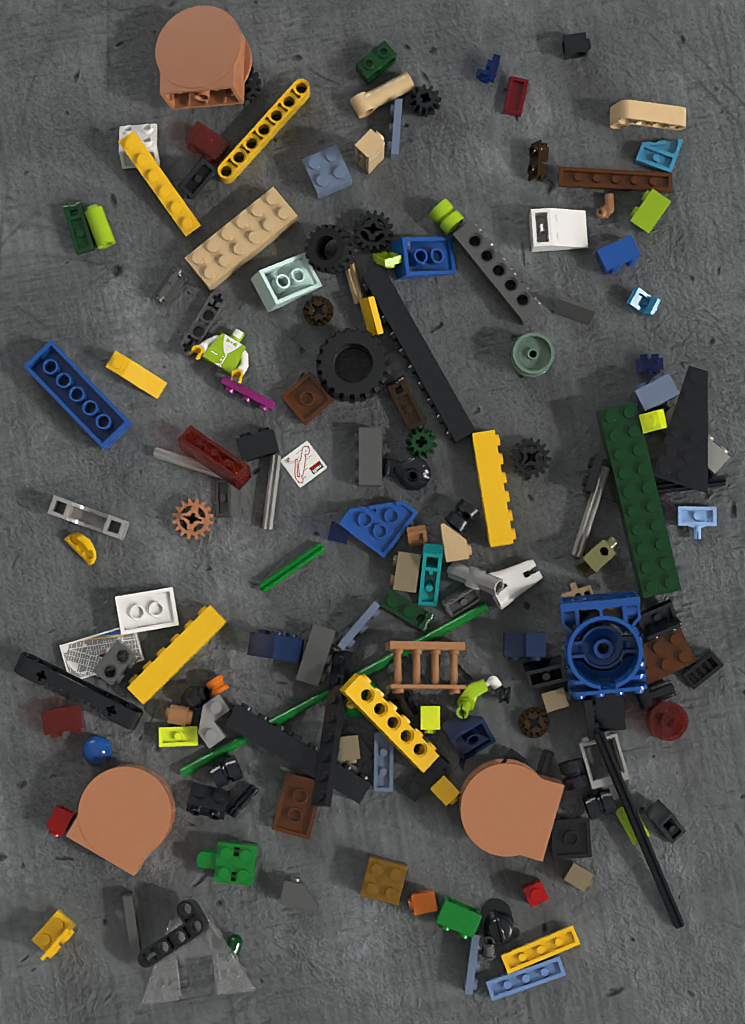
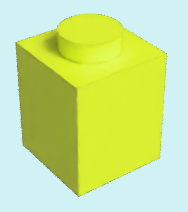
[639,409,668,434]
[420,705,440,733]

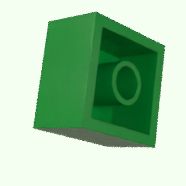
[435,895,482,939]

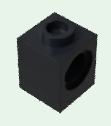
[561,32,591,60]

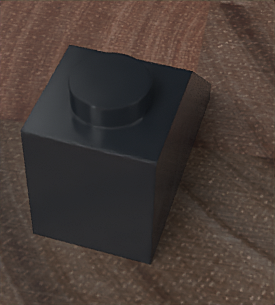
[644,799,686,844]

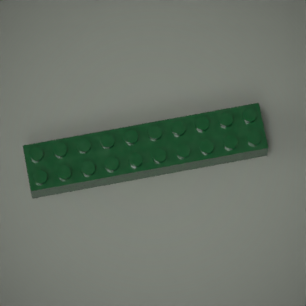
[595,402,681,599]

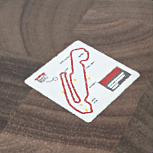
[281,441,327,487]

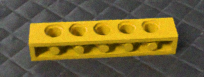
[339,673,439,773]

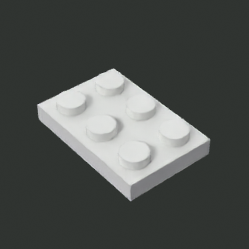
[115,587,179,635]

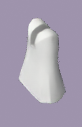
[489,559,543,610]

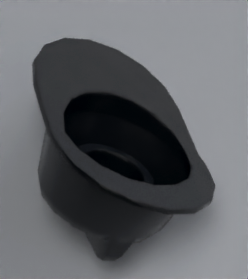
[480,898,515,946]

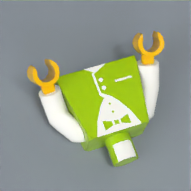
[190,328,249,383]

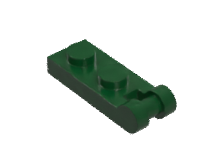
[62,200,95,255]
[380,589,435,633]

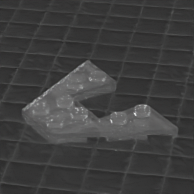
[142,914,257,1005]

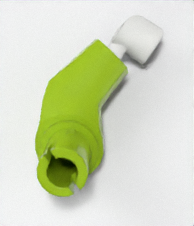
[456,676,502,719]

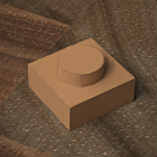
[406,525,428,547]

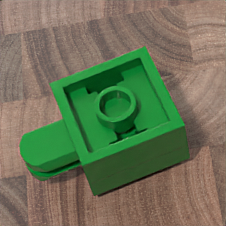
[196,840,258,886]

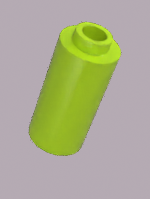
[85,204,116,249]

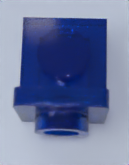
[476,54,501,83]

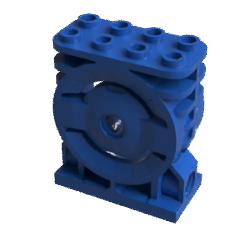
[558,590,647,699]

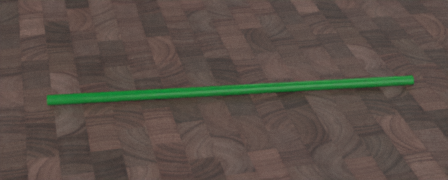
[179,602,489,777]

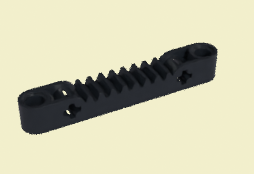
[14,652,143,730]

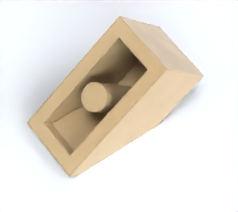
[440,524,472,563]

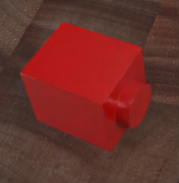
[45,804,76,837]
[521,878,549,907]

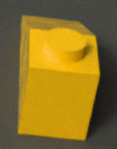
[106,350,167,399]

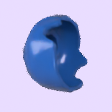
[82,735,112,765]

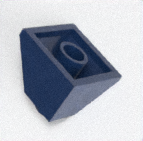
[441,715,496,761]

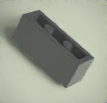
[355,427,382,487]
[296,624,338,686]

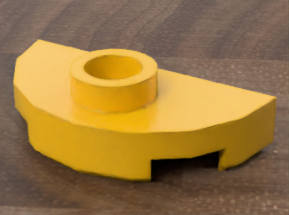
[64,532,96,566]

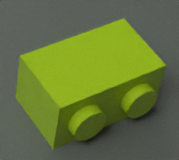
[630,189,672,233]

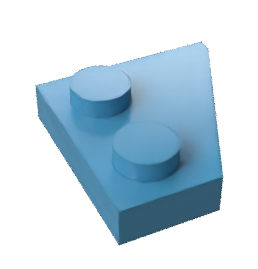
[635,139,683,173]

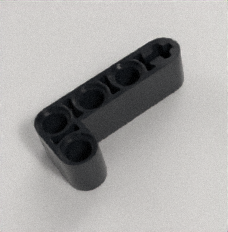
[138,899,209,968]

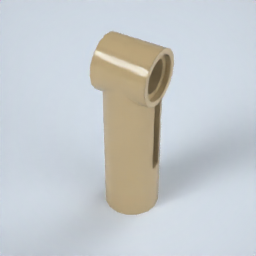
[350,72,415,118]

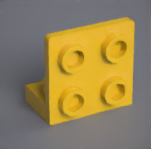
[32,909,76,961]

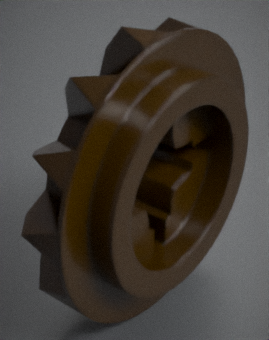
[303,296,334,326]
[518,707,550,738]

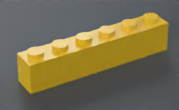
[471,430,516,548]
[127,605,227,704]

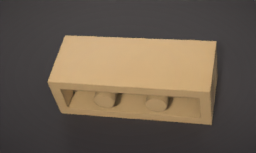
[355,129,385,175]

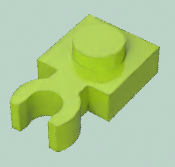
[372,250,402,268]

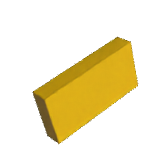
[359,296,383,336]

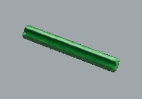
[259,542,325,592]

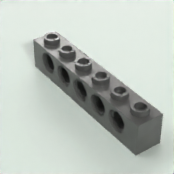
[452,220,542,326]

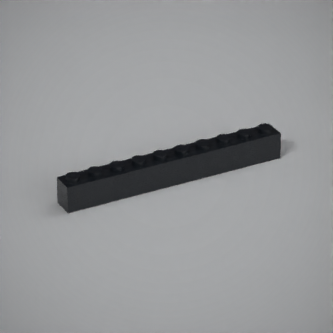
[361,266,476,444]

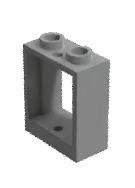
[577,730,630,790]

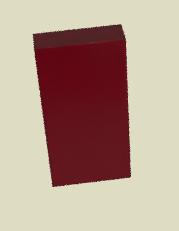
[502,76,529,118]

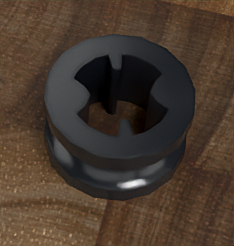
[499,686,511,704]

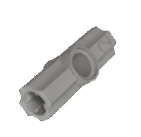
[447,562,504,595]

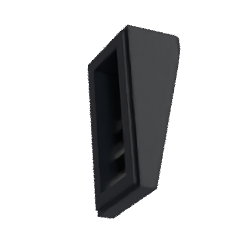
[681,649,724,689]

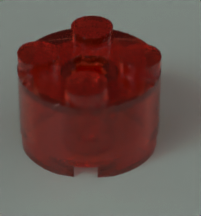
[646,701,689,741]

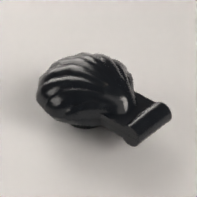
[382,456,431,491]

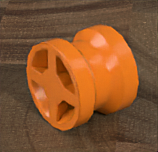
[205,674,230,697]

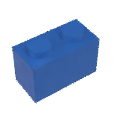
[594,235,641,275]

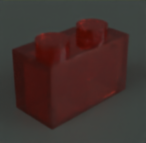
[185,121,230,165]
[41,705,86,738]

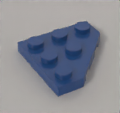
[338,501,418,558]

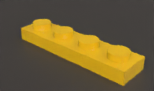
[500,925,580,974]

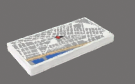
[59,627,145,679]

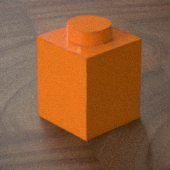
[408,889,438,915]

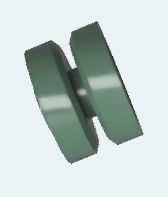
[510,333,554,378]

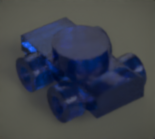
[636,354,664,375]

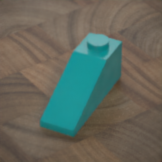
[418,543,443,606]

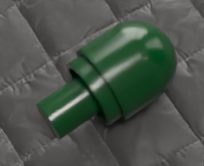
[225,934,243,962]

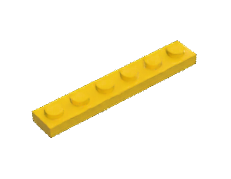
[118,130,202,237]

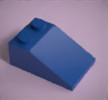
[391,236,456,280]

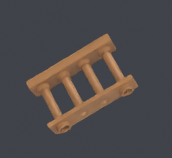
[385,641,466,694]

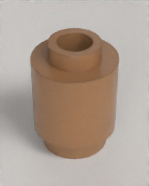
[164,704,194,726]

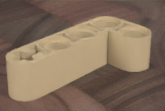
[610,100,686,130]

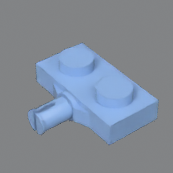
[677,506,717,539]

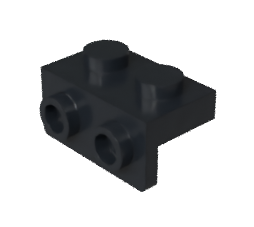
[637,599,682,641]
[186,783,230,820]

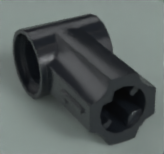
[635,680,676,709]

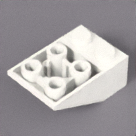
[529,208,588,252]

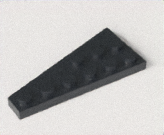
[653,366,708,494]

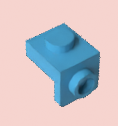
[626,287,661,316]

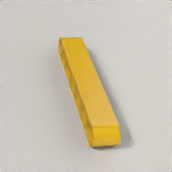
[218,79,310,184]

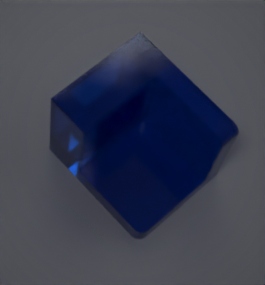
[328,521,349,545]

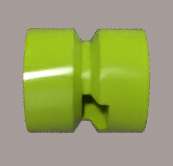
[429,199,464,235]

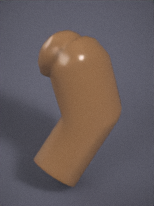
[596,193,615,220]

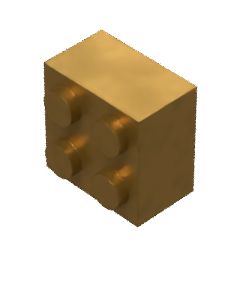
[360,854,408,905]

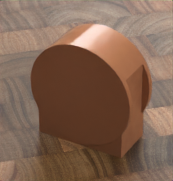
[155,6,252,110]
[458,758,565,862]
[66,764,176,876]

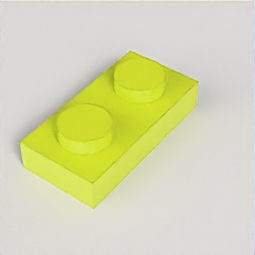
[159,726,199,747]

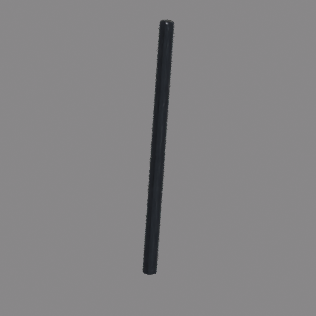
[593,731,684,929]

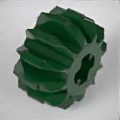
[405,427,437,459]

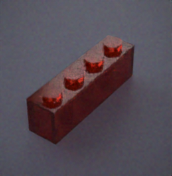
[178,425,252,490]

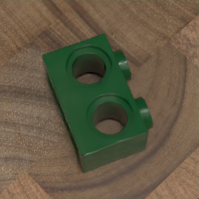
[356,40,397,85]

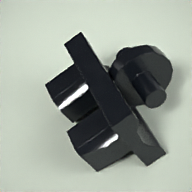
[386,683,421,719]

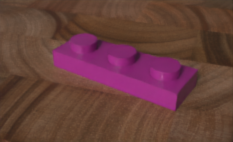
[221,376,276,412]

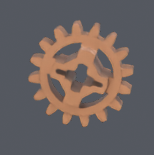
[172,498,214,540]

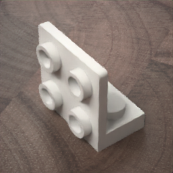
[119,124,160,169]

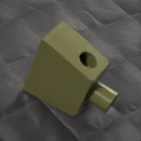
[574,537,619,578]

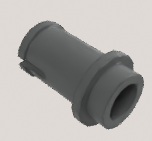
[481,936,497,961]

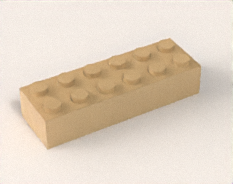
[185,187,298,292]

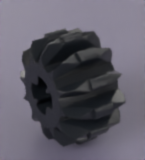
[409,84,441,118]

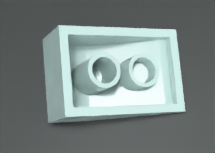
[251,252,322,312]

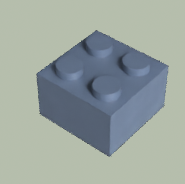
[302,144,352,199]
[629,373,680,415]

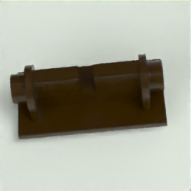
[527,140,549,182]

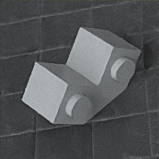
[198,694,231,749]

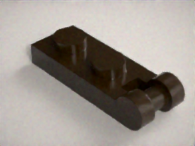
[385,376,426,432]

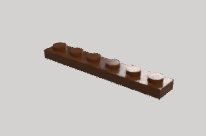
[558,166,673,194]

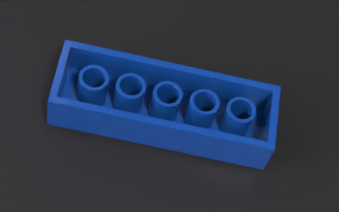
[23,340,133,451]

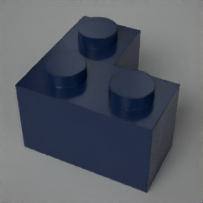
[247,629,304,663]
[503,633,546,661]

